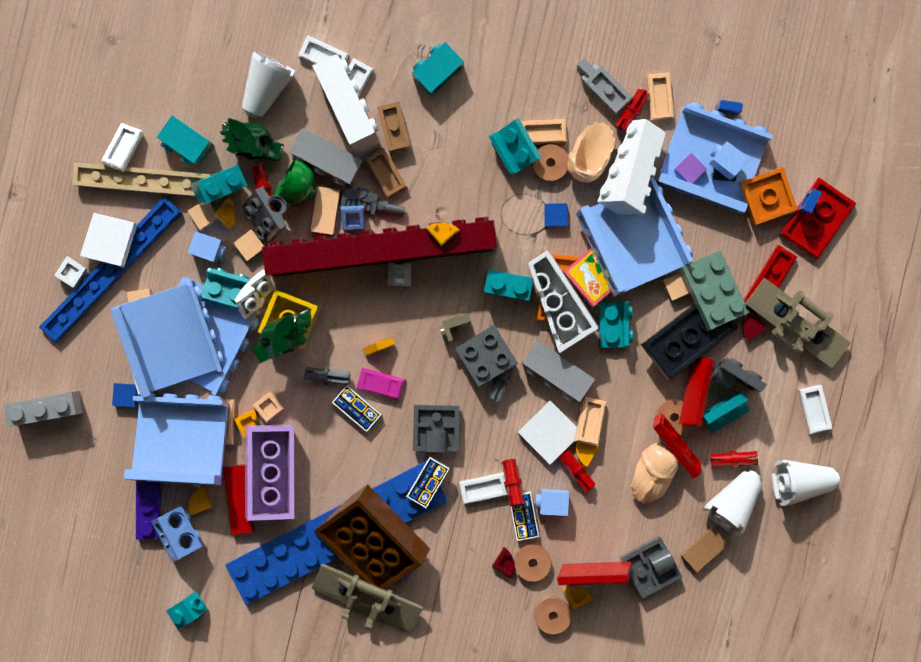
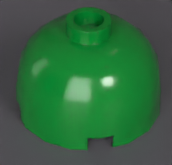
[275,159,316,206]

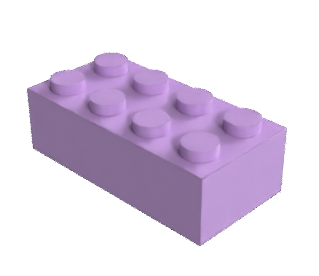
[245,425,294,521]

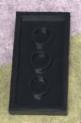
[640,303,738,381]

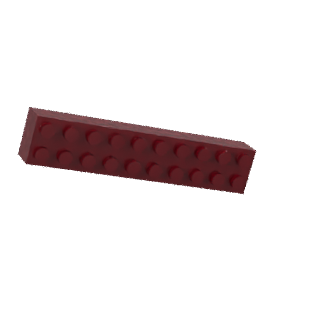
[262,217,497,277]

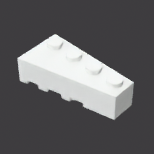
[313,54,381,158]
[597,119,666,214]
[528,250,598,353]

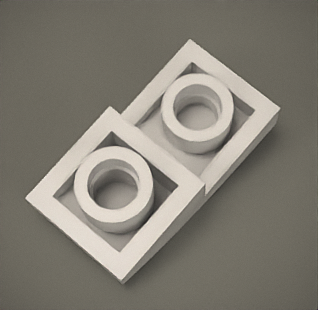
[235,269,275,319]

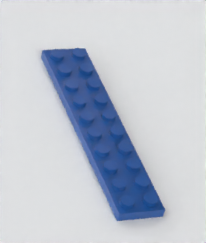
[225,460,448,605]

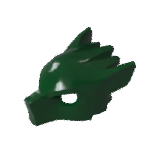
[220,118,284,161]
[252,309,311,364]

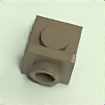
[439,313,471,343]

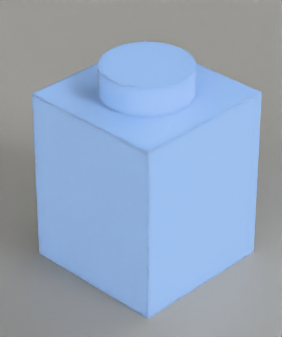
[709,141,749,180]
[188,231,226,263]
[535,489,569,516]

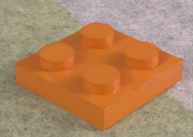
[739,167,798,225]

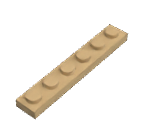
[72,162,210,197]

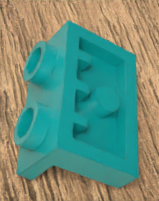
[489,118,542,175]
[201,268,251,311]
[598,301,633,348]
[702,391,750,434]

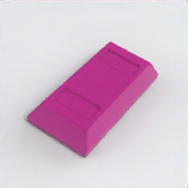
[356,367,406,401]

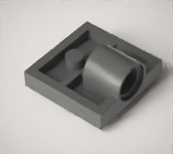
[242,186,287,245]
[455,325,518,388]
[711,358,767,392]
[413,405,460,452]
[620,536,682,599]

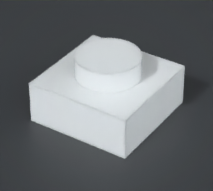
[54,256,88,288]

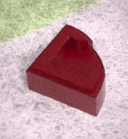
[742,310,766,341]
[492,546,515,578]

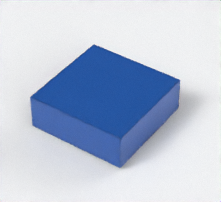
[715,100,743,116]
[798,189,822,215]
[544,203,568,227]
[112,383,138,407]

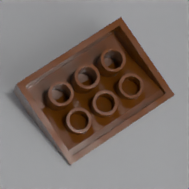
[314,484,430,590]

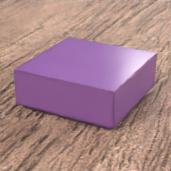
[674,153,707,183]

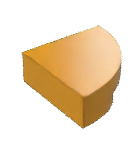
[213,197,236,230]
[426,222,459,246]
[363,337,395,356]
[234,409,258,439]
[576,442,599,467]
[189,485,213,516]
[563,586,594,610]

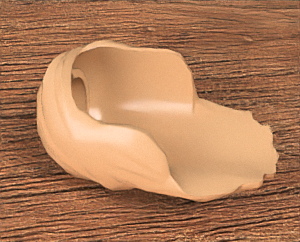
[567,122,615,183]
[630,443,679,504]

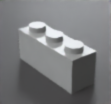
[289,128,364,187]
[522,341,595,403]
[4,391,84,427]

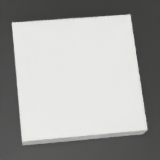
[80,213,137,268]
[518,400,577,464]

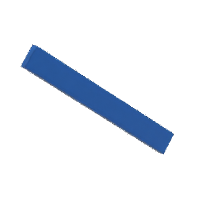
[39,196,182,343]

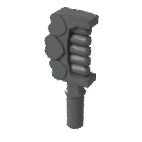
[341,187,405,216]

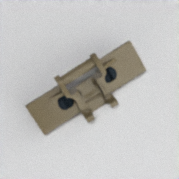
[745,278,851,368]
[312,563,423,632]

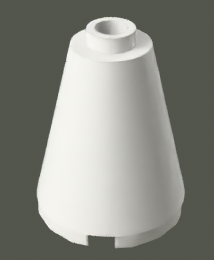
[242,51,296,119]
[771,460,840,506]
[703,470,763,536]

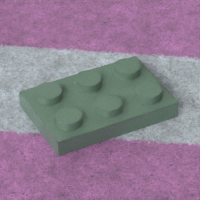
[679,250,749,331]

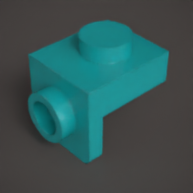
[166,591,208,629]

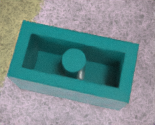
[412,42,464,97]
[156,115,214,167]
[190,164,248,205]
[484,269,533,301]

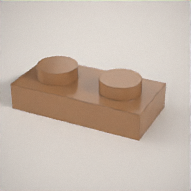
[377,102,411,152]

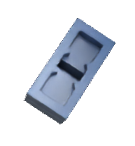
[151,506,202,562]

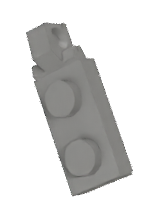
[576,58,632,115]

